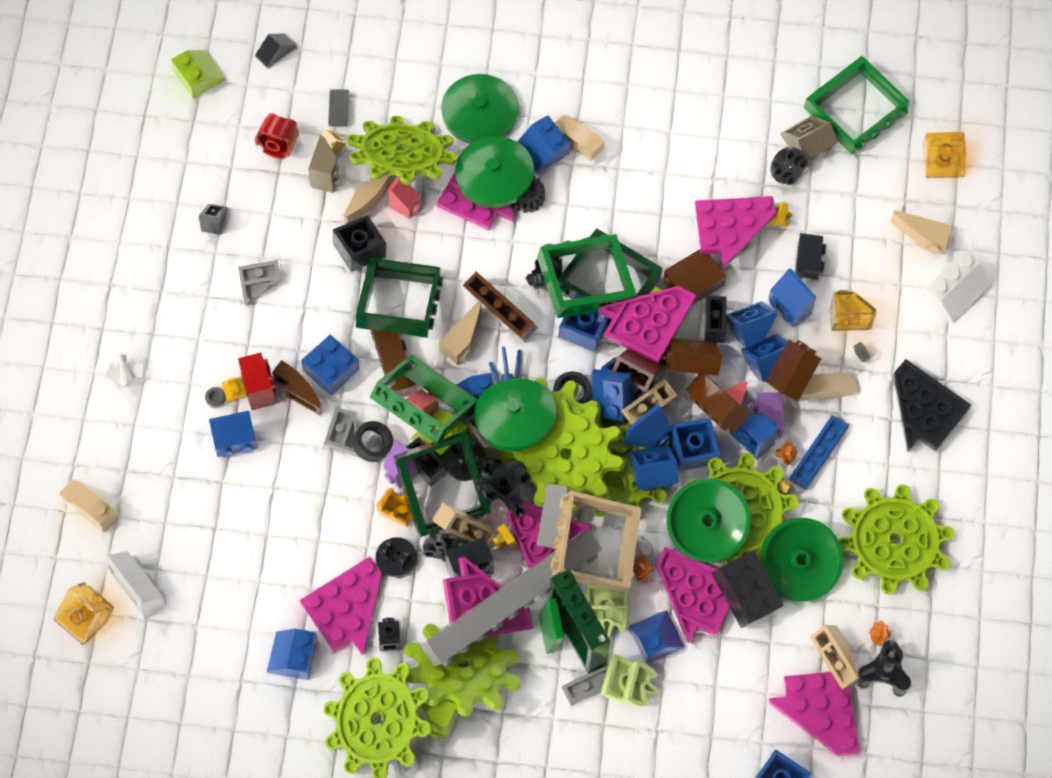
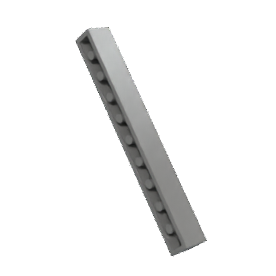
[420,529,603,666]

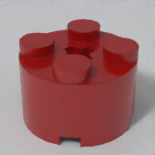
[254,113,299,159]

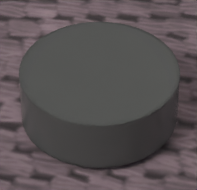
[853,342,870,363]
[205,387,226,408]

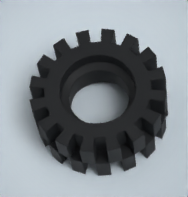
[512,176,545,213]

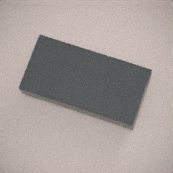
[328,89,349,127]

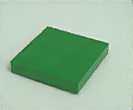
[538,598,564,654]

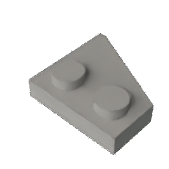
[238,260,281,305]
[323,406,359,457]

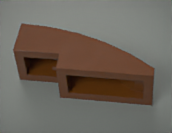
[272,360,322,416]

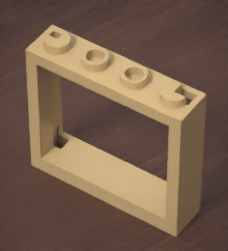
[551,491,641,593]

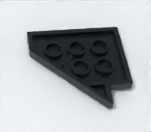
[893,358,972,452]

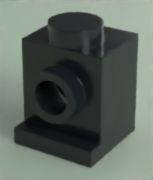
[378,617,401,652]

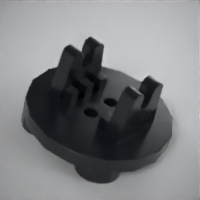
[770,147,808,185]
[444,442,485,482]
[423,527,464,562]
[376,537,417,579]

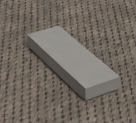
[537,483,569,548]
[561,664,609,707]

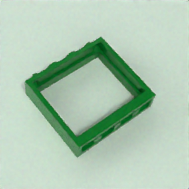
[804,55,910,155]
[537,234,637,318]
[369,354,478,444]

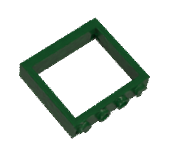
[557,228,663,324]
[355,257,444,338]
[393,432,492,537]
[549,569,611,674]

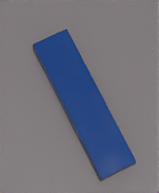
[789,415,849,490]

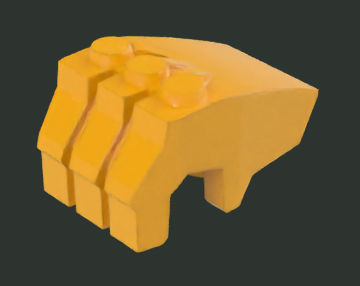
[376,487,412,527]

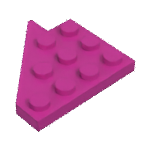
[436,172,514,231]
[694,196,776,268]
[599,286,696,364]
[506,500,591,569]
[656,547,729,644]
[299,556,382,656]
[442,557,533,637]
[768,672,860,757]

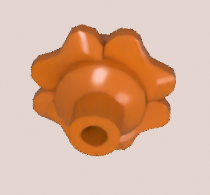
[775,440,797,466]
[633,557,654,583]
[869,620,891,646]

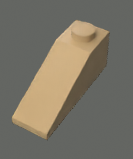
[891,210,952,254]
[439,301,482,365]
[621,380,678,425]
[59,479,118,533]
[433,502,499,548]
[810,624,860,690]

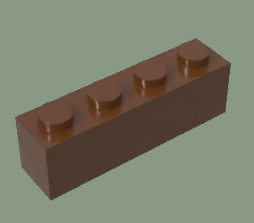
[462,271,538,342]
[370,315,418,397]
[685,374,750,433]

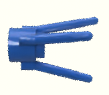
[488,346,521,383]

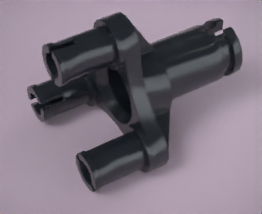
[477,459,531,518]
[856,640,912,697]

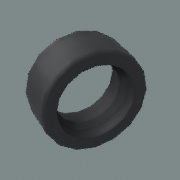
[553,371,592,404]
[352,421,394,462]

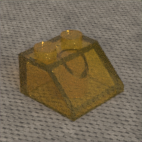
[922,132,966,178]
[829,290,877,331]
[53,581,115,645]

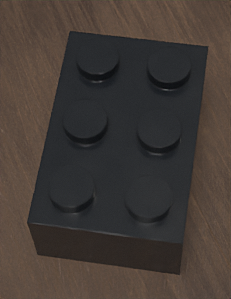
[712,550,784,629]

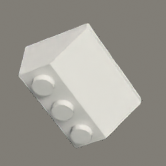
[922,250,991,324]
[104,551,166,619]

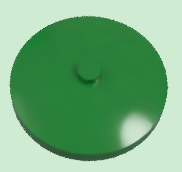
[441,74,519,144]
[455,136,534,208]
[474,378,557,452]
[667,478,751,562]
[760,518,843,602]

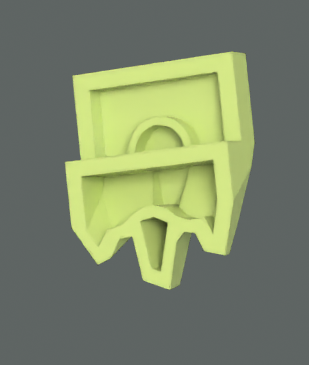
[585,584,628,637]
[600,654,659,706]

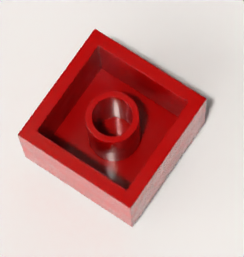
[238,352,277,411]

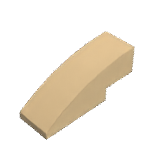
[554,115,605,161]
[343,175,390,224]
[800,373,859,401]

